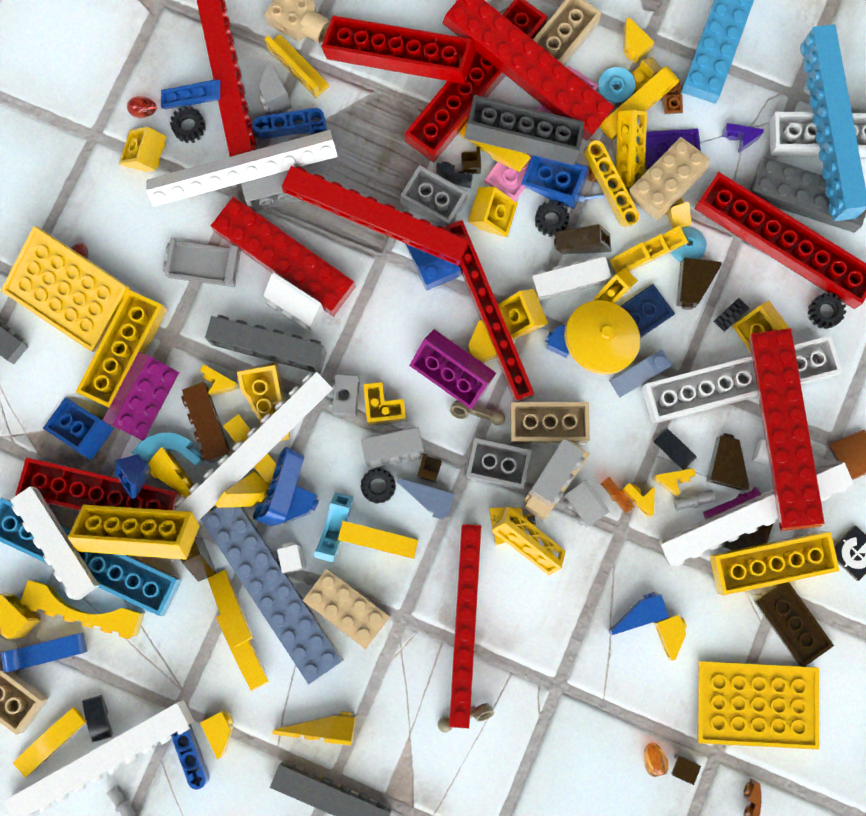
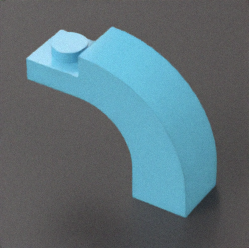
[131,433,204,467]
[314,492,354,562]

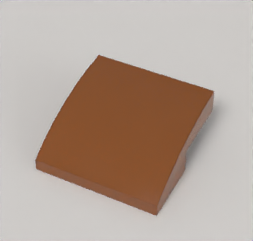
[829,430,866,480]

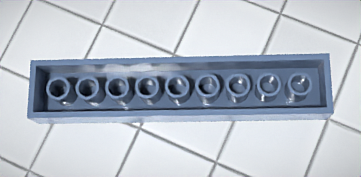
[200,507,343,685]

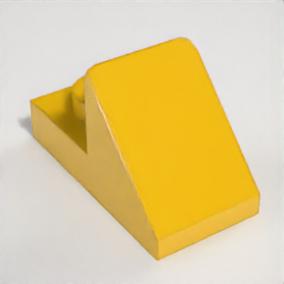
[631,57,662,92]
[666,197,692,229]
[199,364,239,396]
[653,468,696,496]
[621,483,655,518]

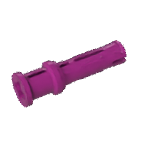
[703,487,761,519]

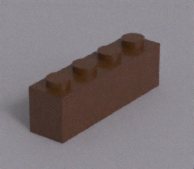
[181,382,231,464]

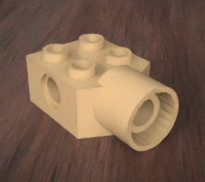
[264,0,331,44]

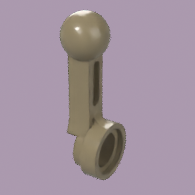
[450,400,505,426]
[437,703,495,733]

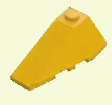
[237,362,290,442]
[148,447,213,513]
[272,711,356,745]

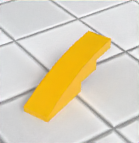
[459,121,530,172]
[609,225,689,274]
[223,414,276,485]
[338,521,418,559]
[207,570,254,647]
[216,615,269,691]
[13,706,87,778]

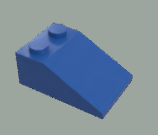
[521,155,588,209]
[405,226,461,291]
[43,397,114,460]

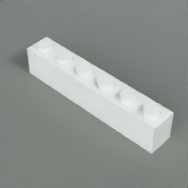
[11,486,100,600]

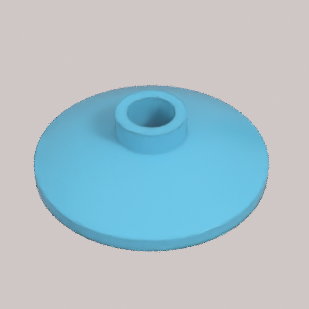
[598,67,635,103]
[670,227,706,262]

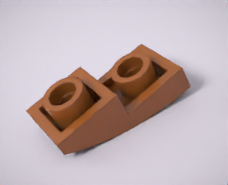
[662,78,683,114]
[743,779,762,816]

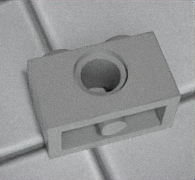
[329,374,360,417]

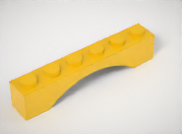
[20,580,145,639]

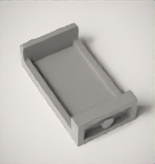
[163,238,241,287]

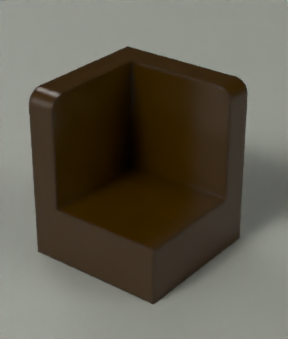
[461,147,481,175]
[417,454,442,483]
[671,754,701,785]

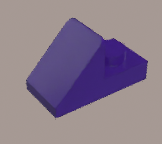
[722,123,764,153]

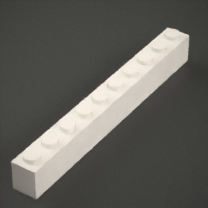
[146,130,338,207]
[174,372,333,522]
[658,460,854,566]
[4,700,195,816]

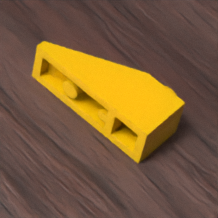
[215,471,270,508]

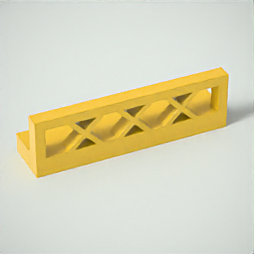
[264,34,329,98]
[616,110,647,187]
[491,506,566,576]

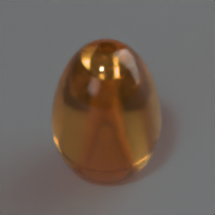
[643,743,669,777]

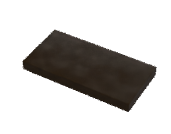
[754,582,834,667]

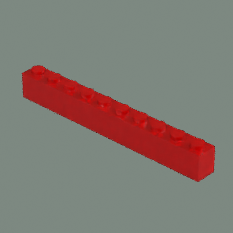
[282,166,469,266]
[445,220,535,402]
[449,524,482,729]

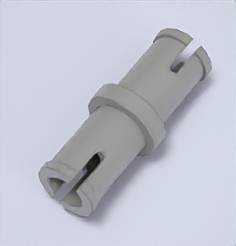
[673,490,715,511]
[106,785,138,816]

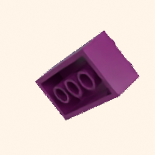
[409,329,497,410]
[102,352,179,440]

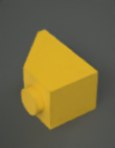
[623,17,655,64]
[593,268,638,304]
[467,320,497,363]
[654,614,687,661]
[200,710,234,760]

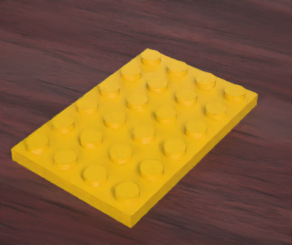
[1,226,130,352]
[697,661,819,750]

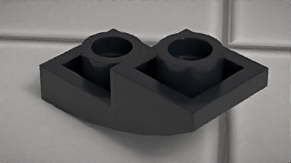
[436,162,473,188]
[653,428,697,470]
[82,695,113,743]

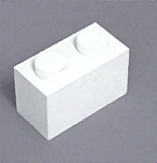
[277,542,306,573]

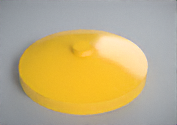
[564,300,640,374]

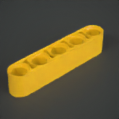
[599,66,680,141]
[584,140,639,227]

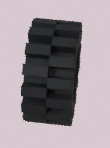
[170,106,206,143]
[535,200,569,237]
[807,293,846,329]
[713,298,750,332]
[360,468,396,504]

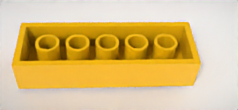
[75,290,167,408]
[68,505,200,559]
[709,531,840,596]

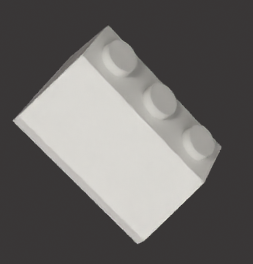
[263,272,325,330]

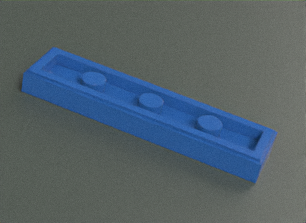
[161,80,220,110]

